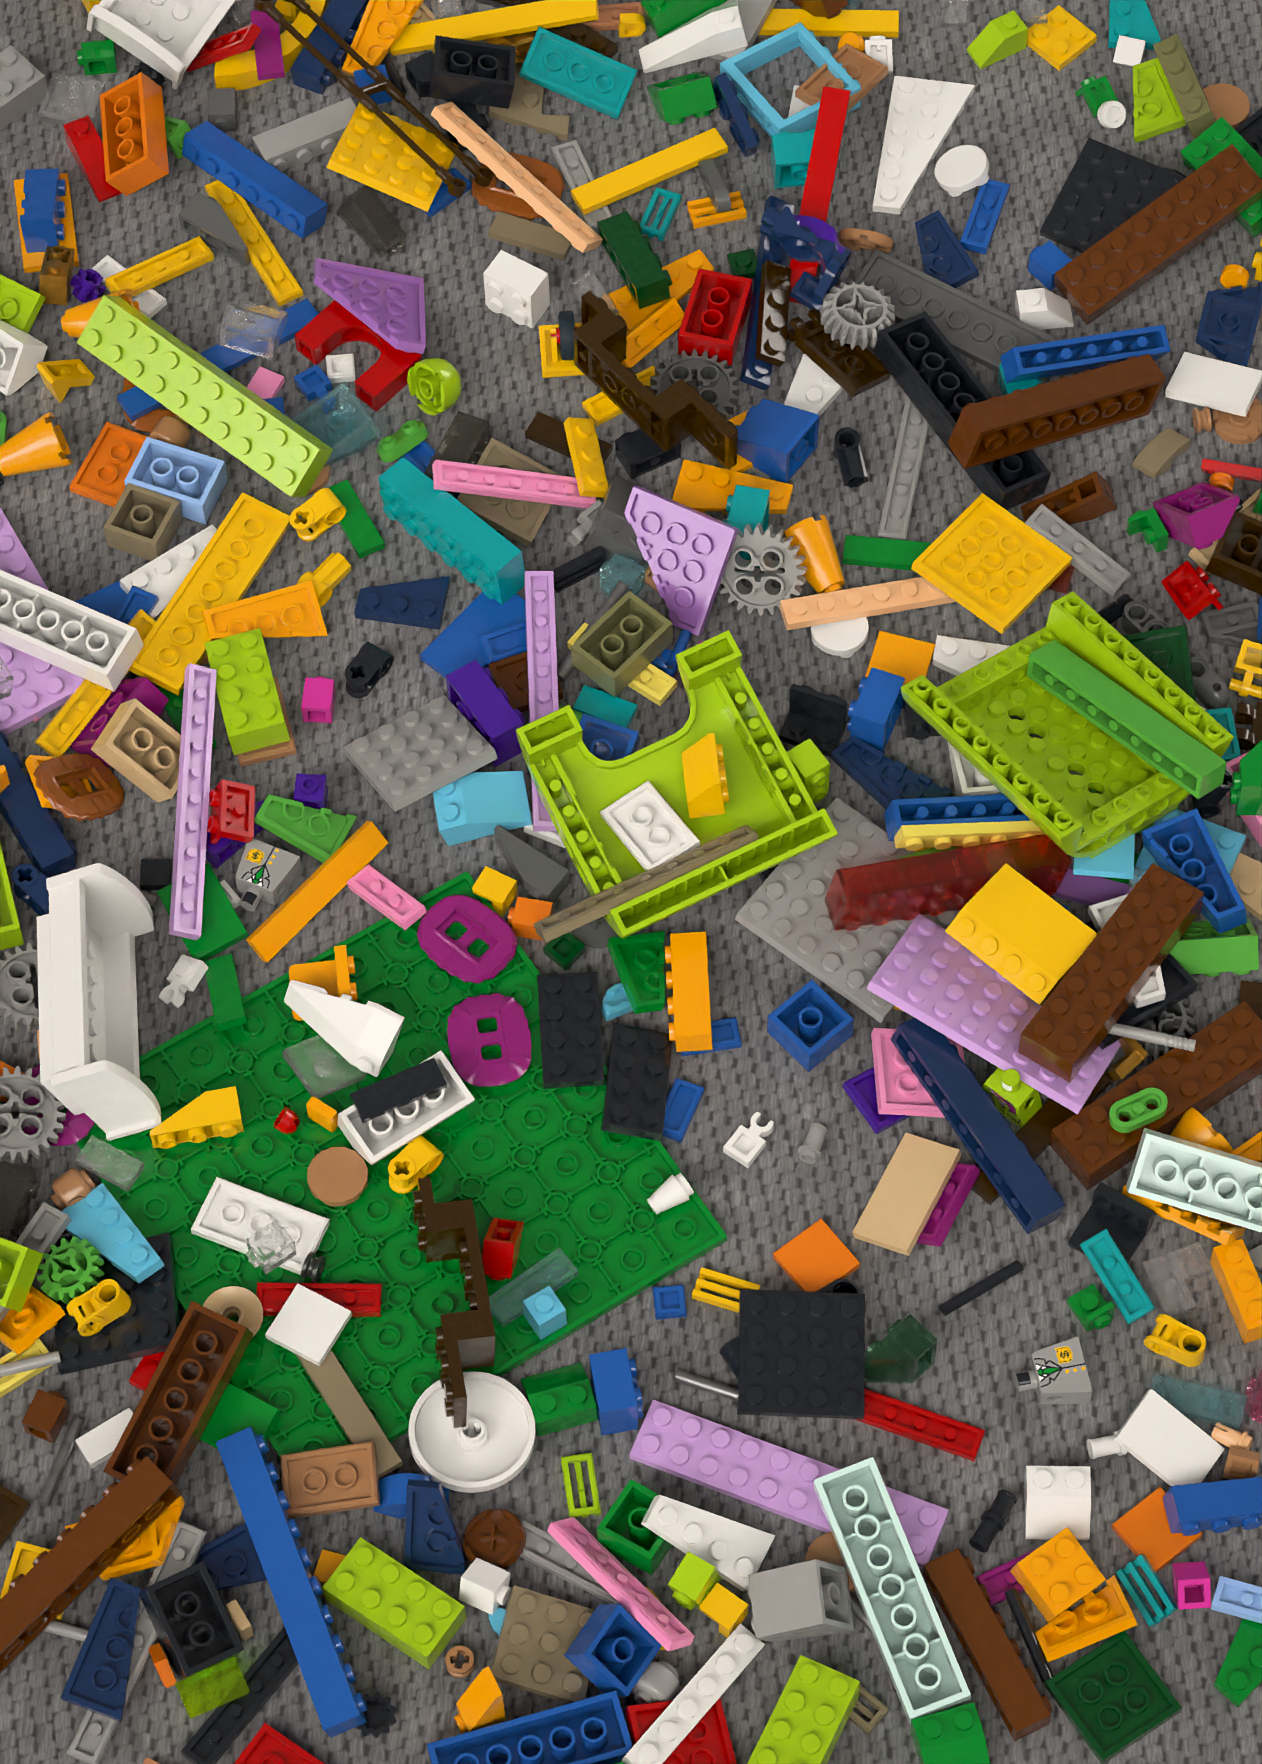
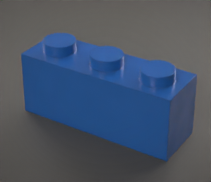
[1162,1477,1262,1536]

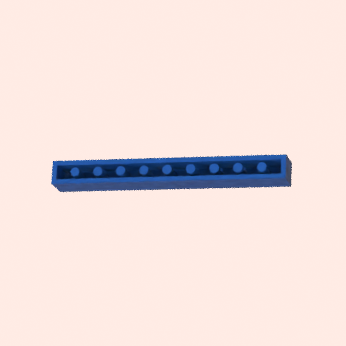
[216,1427,368,1738]

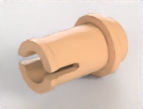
[1211,1422,1253,1450]

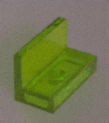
[175,1656,249,1719]

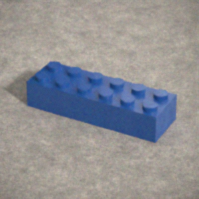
[427,1690,633,1764]

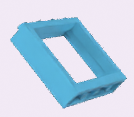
[720,22,861,139]

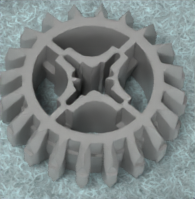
[820,280,895,350]

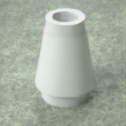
[646,1173,694,1215]

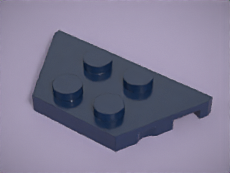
[1196,282,1262,367]

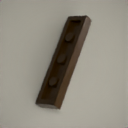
[755,260,791,367]

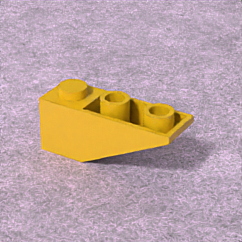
[149,1086,244,1149]

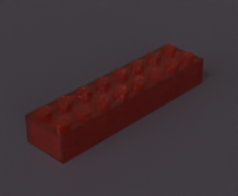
[824,834,1072,931]

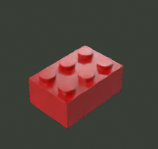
[678,268,752,365]

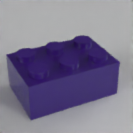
[446,659,525,768]

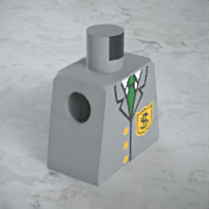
[235,838,302,911]
[1015,1337,1093,1405]

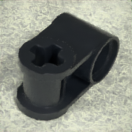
[345,642,394,698]

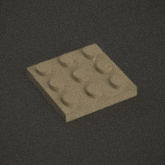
[457,438,562,547]
[490,1585,595,1704]

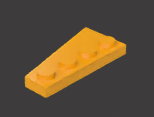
[341,0,424,76]
[605,249,714,332]
[672,459,793,514]
[201,580,328,639]
[1122,1185,1245,1246]

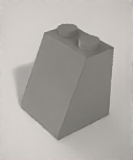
[747,1559,854,1642]

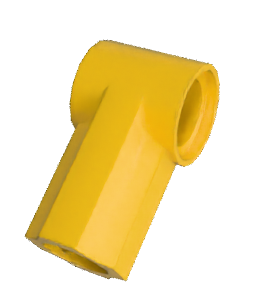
[297,552,352,608]

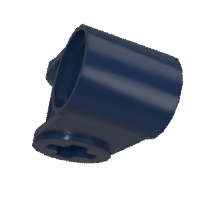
[12,863,49,916]

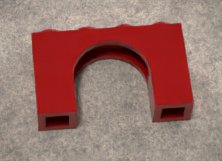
[295,300,422,412]

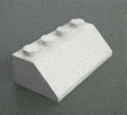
[337,1051,475,1165]

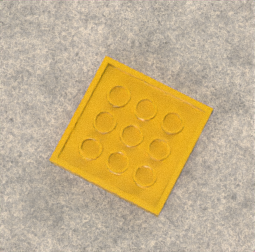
[327,102,458,212]
[911,493,1073,634]

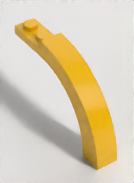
[214,0,328,91]

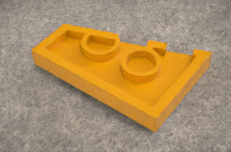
[1035,1575,1137,1662]

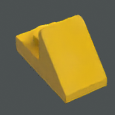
[36,359,95,403]

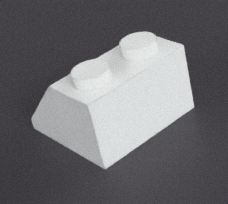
[1024,1466,1091,1540]

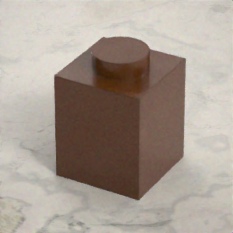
[22,1389,70,1444]

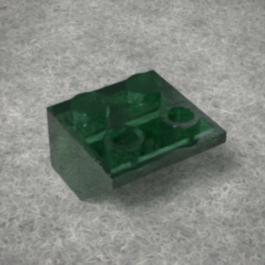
[864,1314,937,1383]

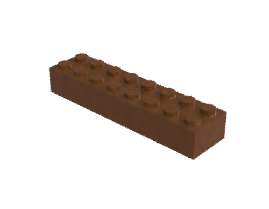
[1054,144,1262,325]
[947,354,1166,469]
[1018,863,1204,1083]
[1050,1001,1262,1191]
[0,1456,183,1674]

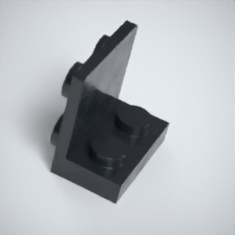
[779,684,847,757]
[1068,1182,1155,1263]

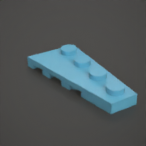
[61,1183,165,1283]

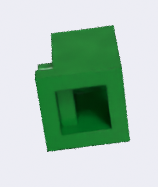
[77,38,117,76]

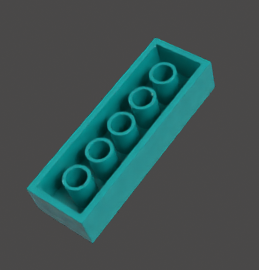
[378,457,525,605]

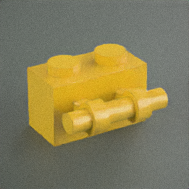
[1228,639,1262,699]

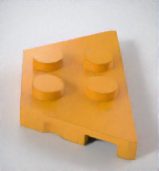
[65,1496,185,1581]

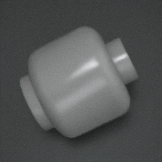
[632,1661,680,1705]

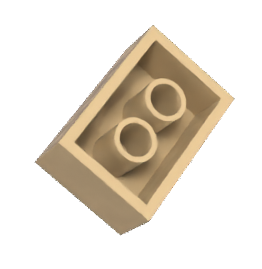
[91,699,181,803]

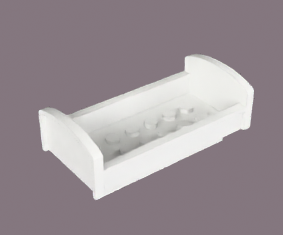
[86,0,236,90]
[37,863,162,1141]

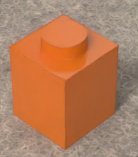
[507,897,553,941]

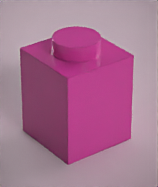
[301,676,336,723]
[1172,1561,1211,1610]

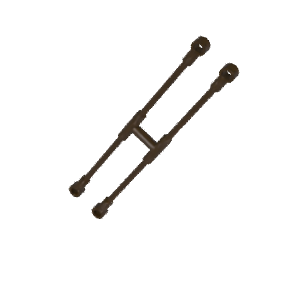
[253,0,493,197]

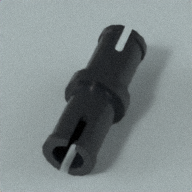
[969,1489,1017,1553]

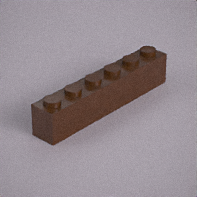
[923,1548,1053,1741]

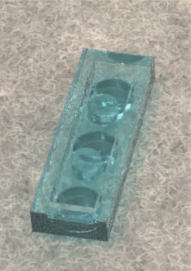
[489,1248,578,1328]
[1150,1374,1247,1429]

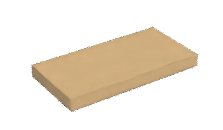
[852,1132,962,1256]

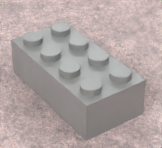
[0,45,49,130]

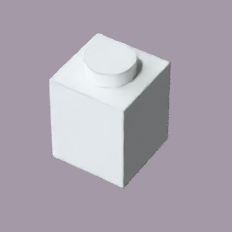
[459,1558,511,1615]

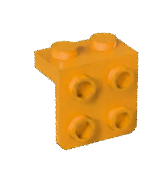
[289,945,358,1021]

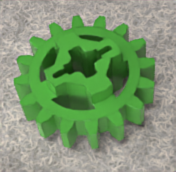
[37,1236,104,1305]

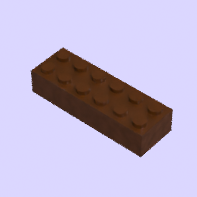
[103,1301,254,1485]

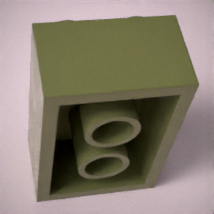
[571,591,673,697]

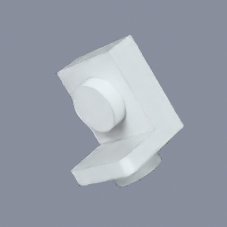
[864,36,893,74]

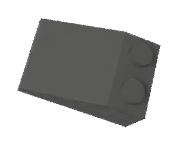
[584,474,643,570]

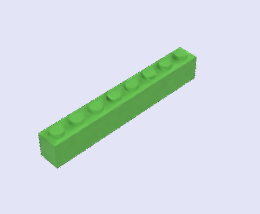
[1027,639,1227,799]

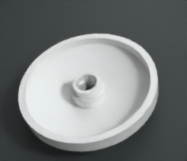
[408,1371,535,1493]

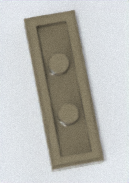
[488,211,572,261]

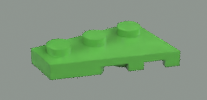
[254,794,357,863]

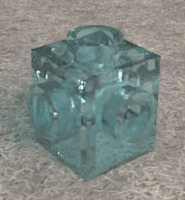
[599,553,645,596]

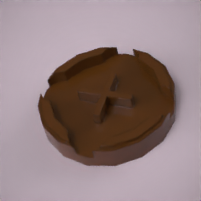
[463,1508,526,1569]

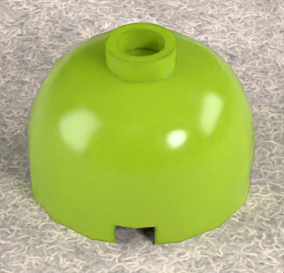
[407,357,461,415]

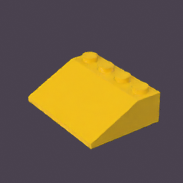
[945,863,1097,1006]

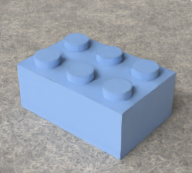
[124,437,228,524]

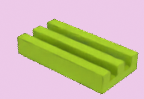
[561,1453,601,1519]

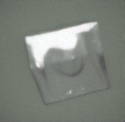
[219,298,289,360]

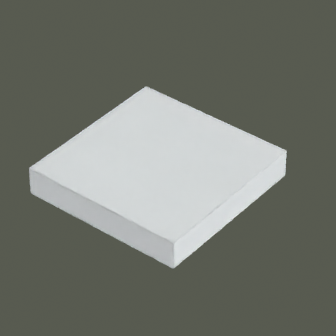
[265,1284,352,1366]

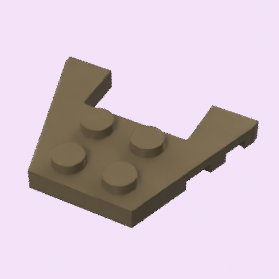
[489,62,570,141]

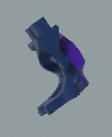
[759,205,852,312]

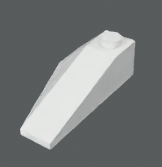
[639,1,748,73]
[0,320,48,396]
[284,980,404,1077]

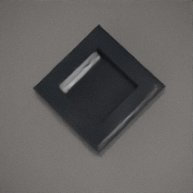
[140,859,172,890]

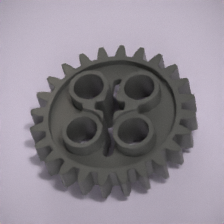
[649,349,740,421]

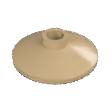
[203,1286,263,1336]

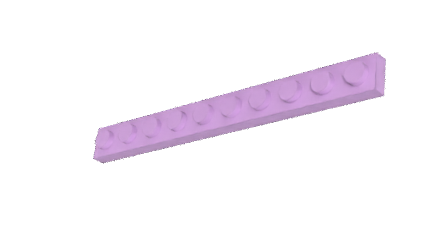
[524,571,559,831]
[169,663,217,940]

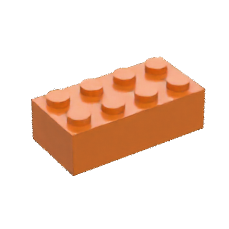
[100,72,169,196]

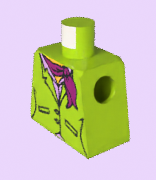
[982,1067,1042,1128]

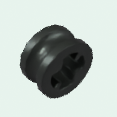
[301,1252,326,1283]

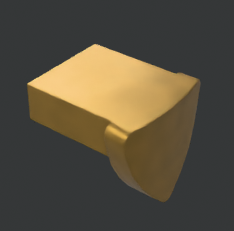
[1105,1037,1149,1082]

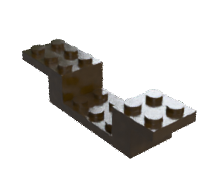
[573,290,738,470]
[412,1177,495,1428]

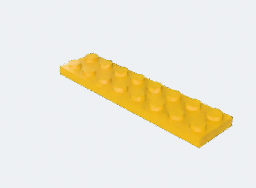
[129,492,291,695]

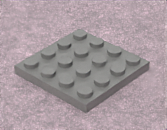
[343,695,498,812]

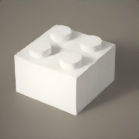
[483,250,550,328]

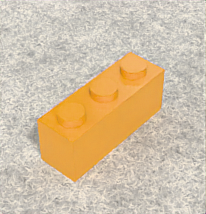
[1210,1239,1262,1344]

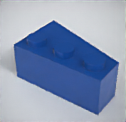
[20,168,66,253]

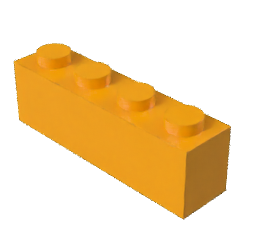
[665,932,713,1052]

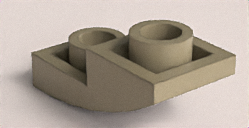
[1132,427,1191,479]

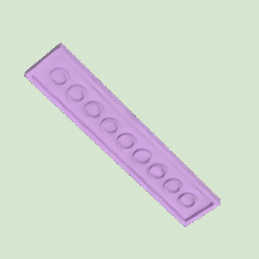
[629,1400,949,1569]

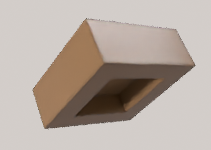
[1222,1446,1261,1480]

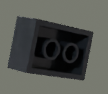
[428,35,516,109]
[138,1561,244,1682]

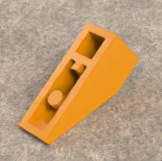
[454,1666,506,1734]

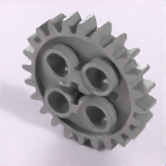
[720,523,807,616]
[0,943,39,1032]
[0,1066,66,1165]

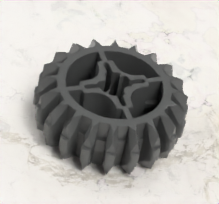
[1135,999,1197,1062]

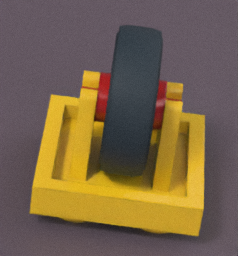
[539,310,585,378]

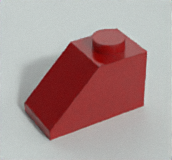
[482,1218,524,1280]

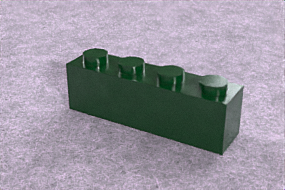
[597,211,672,309]

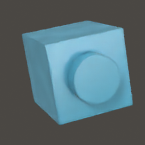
[523,1286,567,1340]

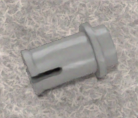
[798,1123,828,1164]

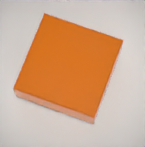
[148,1643,177,1688]

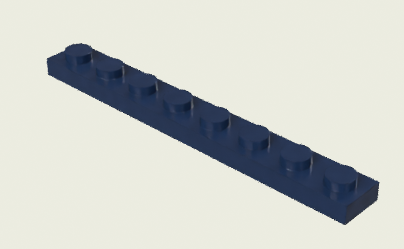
[740,195,795,390]

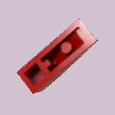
[63,115,122,203]

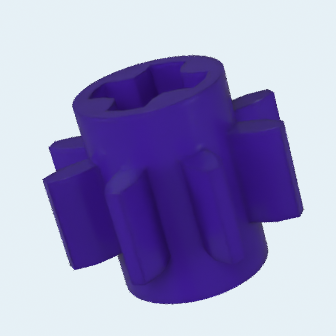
[69,269,106,303]

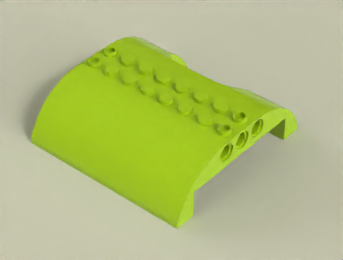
[516,630,838,938]

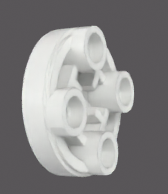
[934,145,989,197]
[811,617,869,658]

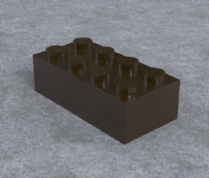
[1205,510,1262,595]

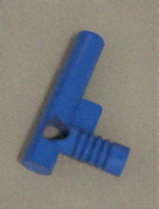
[650,629,692,677]

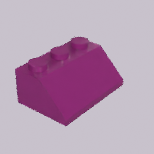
[1153,482,1240,549]
[70,677,169,767]

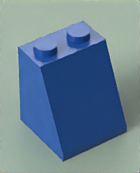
[735,399,820,483]

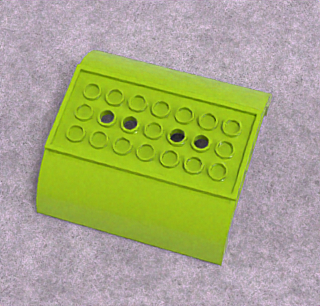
[900,591,1234,859]

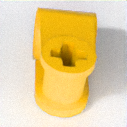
[290,488,347,542]
[388,1135,444,1194]
[66,1279,131,1336]
[1143,1314,1206,1367]

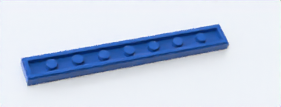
[117,298,318,421]

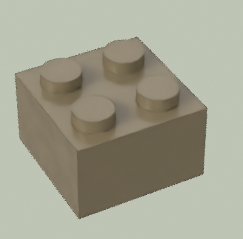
[103,483,183,561]

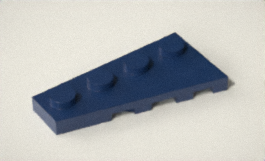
[831,736,953,810]
[61,1578,142,1723]

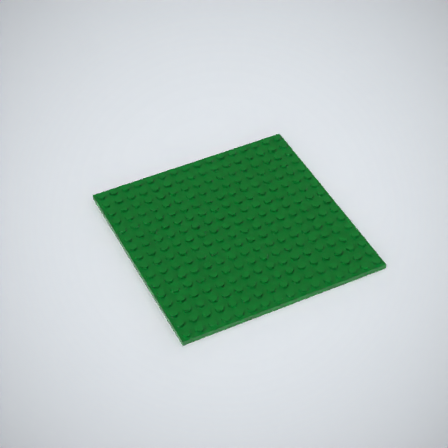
[59,871,727,1461]

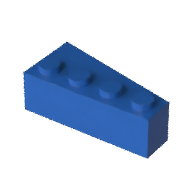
[1142,808,1247,934]

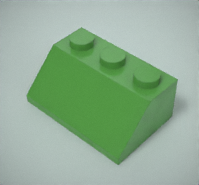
[1170,918,1259,977]

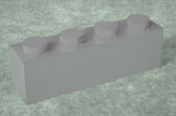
[252,97,356,172]

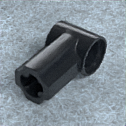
[833,427,868,488]
[1191,767,1233,818]

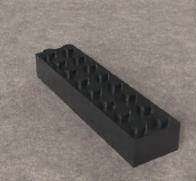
[874,311,1051,510]

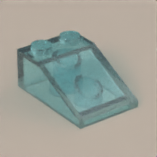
[292,382,382,467]

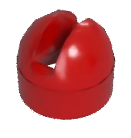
[273,1107,300,1134]

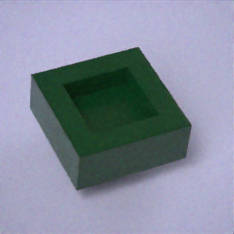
[727,249,757,278]
[543,932,586,971]

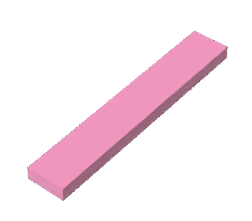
[432,460,596,508]
[547,1517,695,1652]

